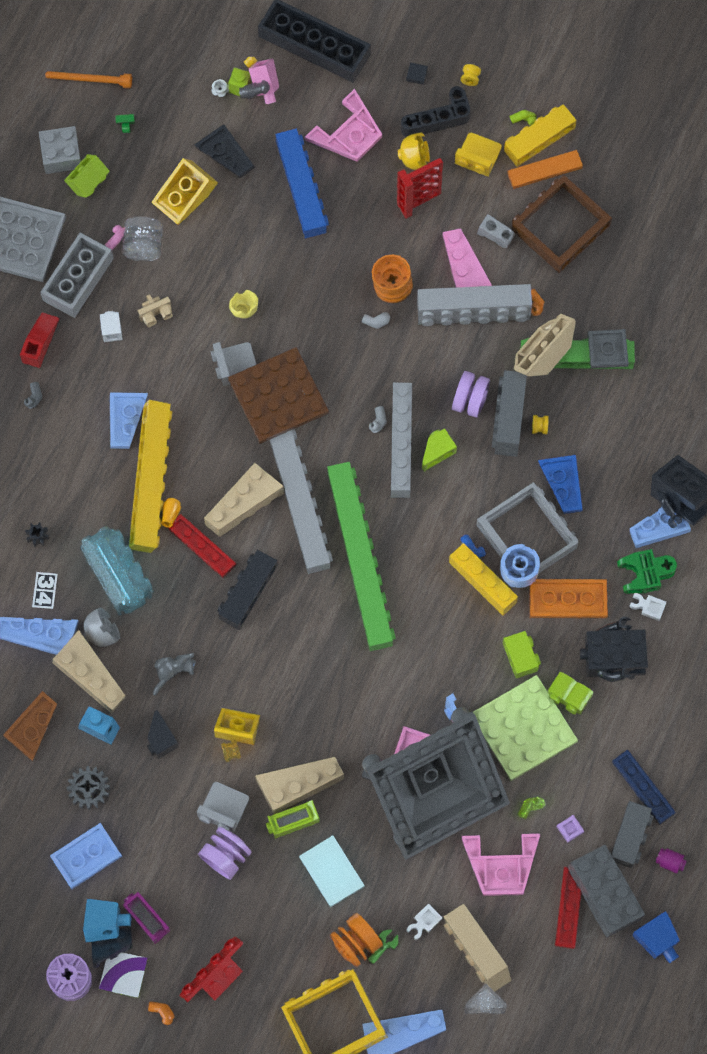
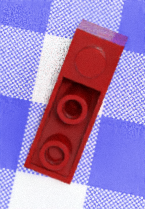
[20,313,60,368]

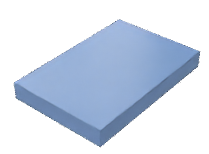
[50,823,122,889]

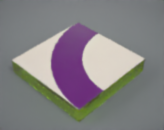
[99,953,148,999]

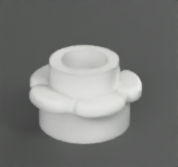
[211,79,229,97]

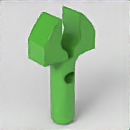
[368,930,398,964]

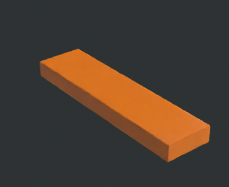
[507,150,583,189]

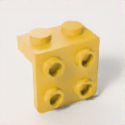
[455,133,502,177]

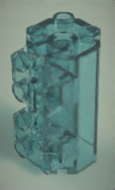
[80,526,154,616]

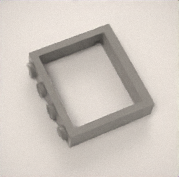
[477,482,578,574]

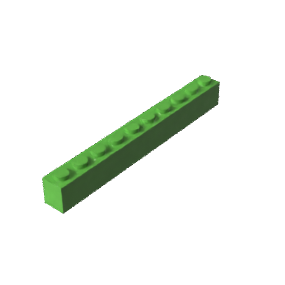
[327,462,396,651]

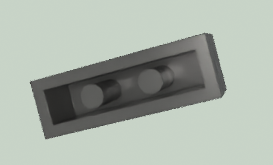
[611,801,653,868]

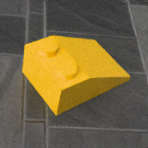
[151,158,218,225]

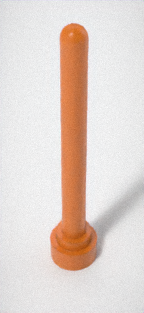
[45,71,132,88]

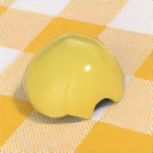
[229,290,258,318]

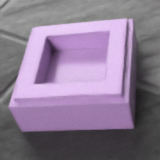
[556,815,584,843]

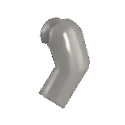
[362,312,390,329]
[369,406,387,433]

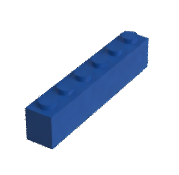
[275,128,329,239]

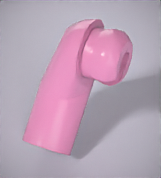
[105,225,126,250]

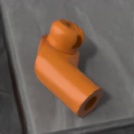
[531,289,544,316]

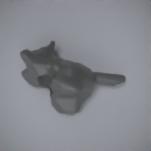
[153,653,196,696]

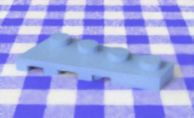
[362,1010,446,1054]

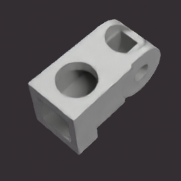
[477,214,515,248]

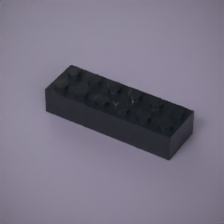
[258,0,371,83]

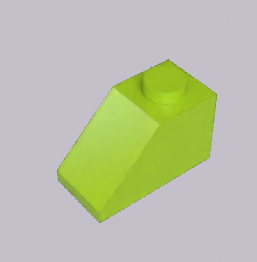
[422,428,457,471]

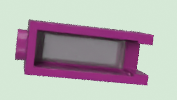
[123,892,170,944]

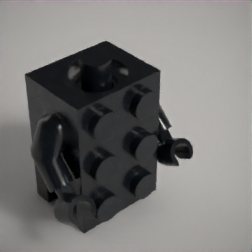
[650,455,707,528]
[579,617,648,682]

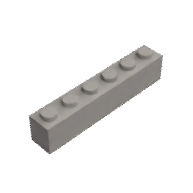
[391,383,412,498]

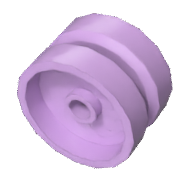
[452,371,490,418]

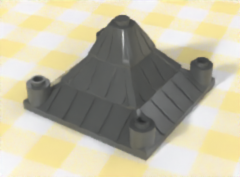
[362,707,510,860]

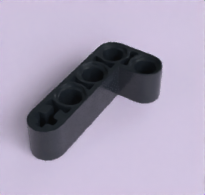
[401,86,470,137]

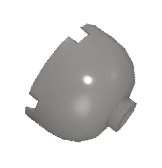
[83,607,120,647]

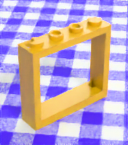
[281,969,388,1054]

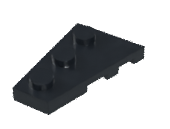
[194,124,255,178]

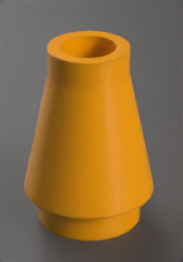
[161,498,181,528]

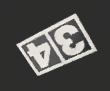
[32,572,58,609]

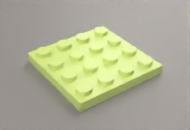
[473,675,578,781]

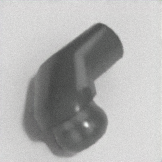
[24,382,42,409]

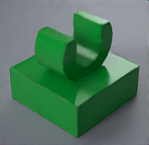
[115,114,135,133]

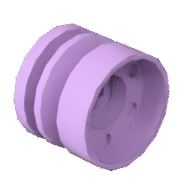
[198,827,252,880]
[47,954,92,1001]

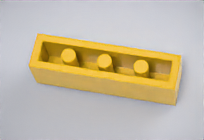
[504,104,577,167]
[449,543,518,616]

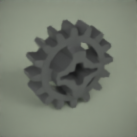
[67,766,110,810]

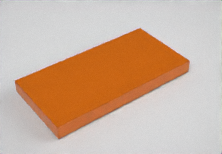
[529,579,608,618]

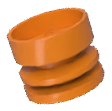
[372,254,413,303]
[330,913,383,967]

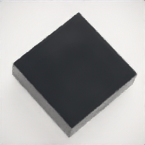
[406,62,428,85]

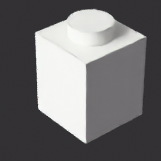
[100,311,123,342]

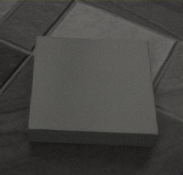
[587,329,629,369]

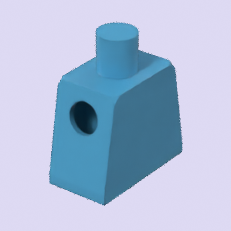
[78,707,120,744]
[83,899,131,942]

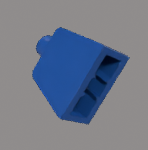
[633,911,680,964]

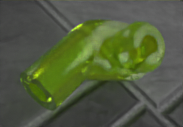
[517,797,545,819]

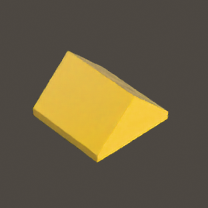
[214,708,260,745]

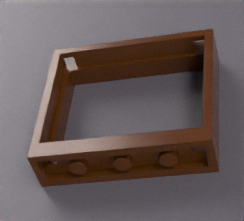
[512,175,612,273]

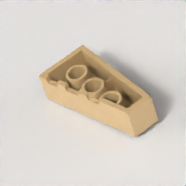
[204,463,284,537]
[53,630,125,714]
[255,757,344,814]
[443,904,511,994]

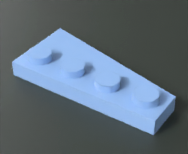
[0,617,79,655]

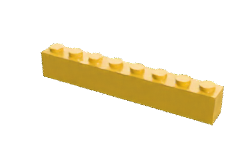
[129,400,172,553]

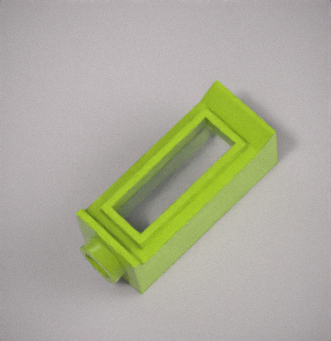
[266,800,320,839]

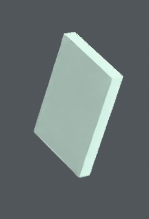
[299,836,364,908]

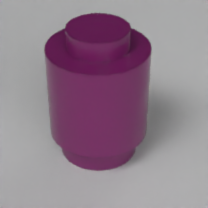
[656,848,687,874]

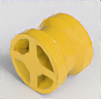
[461,64,481,86]
[532,415,548,434]

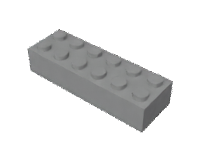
[417,284,532,326]

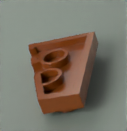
[3,691,57,762]

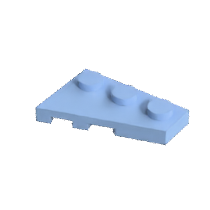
[110,393,148,449]

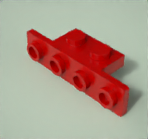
[179,937,243,1002]

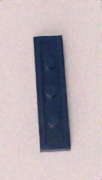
[612,750,676,825]

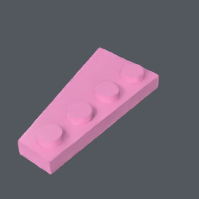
[443,229,492,288]

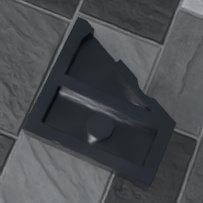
[91,927,133,968]

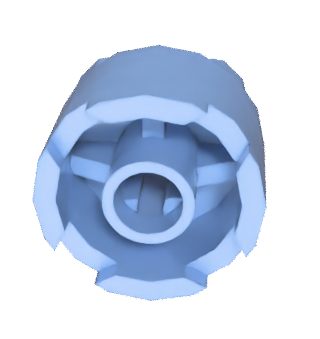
[500,544,540,588]

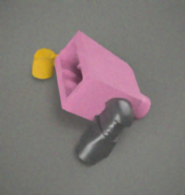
[239,57,279,104]

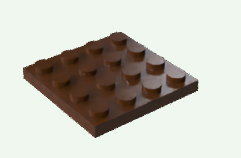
[228,347,329,444]

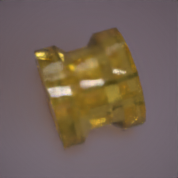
[221,739,241,763]

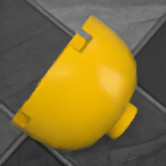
[398,132,430,170]

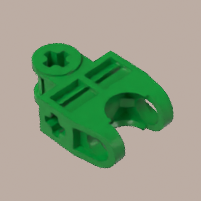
[617,549,677,594]

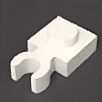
[630,593,666,621]
[407,904,443,940]

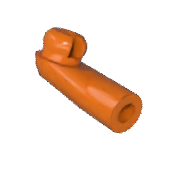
[148,1001,174,1025]

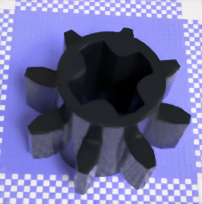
[25,522,49,547]

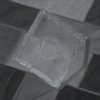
[464,984,507,1014]

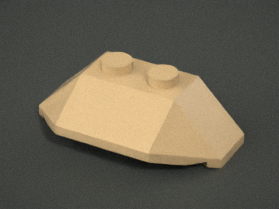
[514,314,576,376]

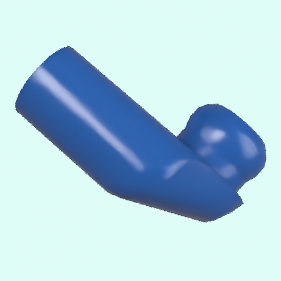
[460,535,486,559]

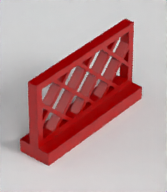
[397,158,443,219]

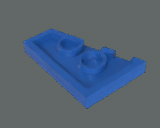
[538,455,583,514]

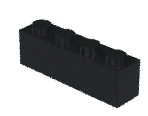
[217,549,278,630]

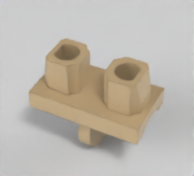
[137,294,173,327]

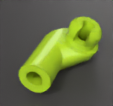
[510,110,537,126]

